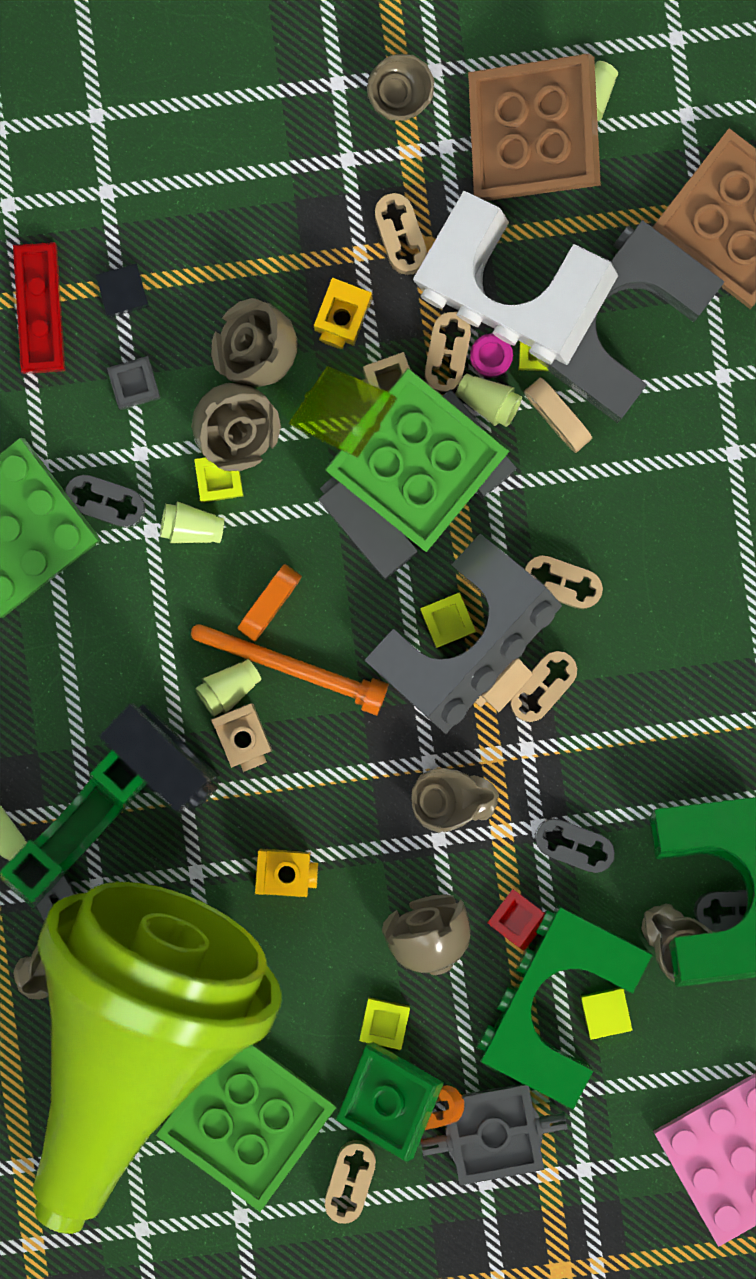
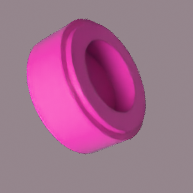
[470,334,513,378]

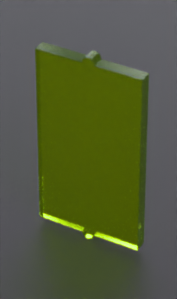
[288,366,398,458]

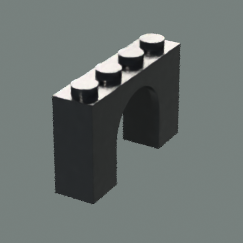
[98,704,219,812]

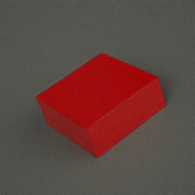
[488,889,545,951]

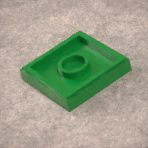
[336,1042,444,1162]

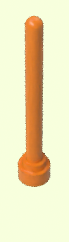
[191,624,389,716]

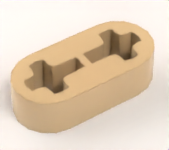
[375,193,427,275]
[425,312,471,394]
[524,378,592,453]
[525,556,603,609]
[510,651,577,722]
[325,1140,376,1224]

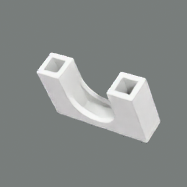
[413,191,618,365]

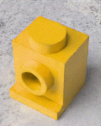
[314,278,372,349]
[255,849,318,897]

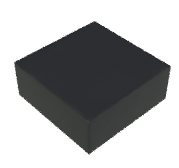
[96,263,149,318]

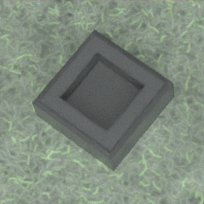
[107,356,161,410]

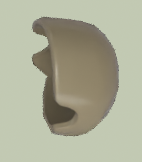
[367,54,434,121]

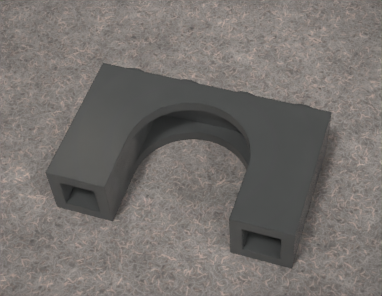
[537,220,725,423]
[318,389,517,581]
[364,534,562,734]

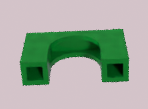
[0,750,147,909]
[649,797,756,987]
[476,904,652,1110]

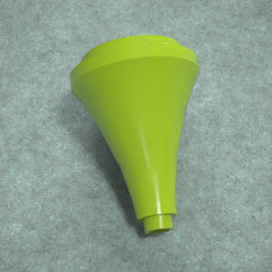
[33,882,282,1234]

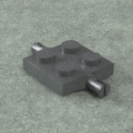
[421,1083,568,1186]

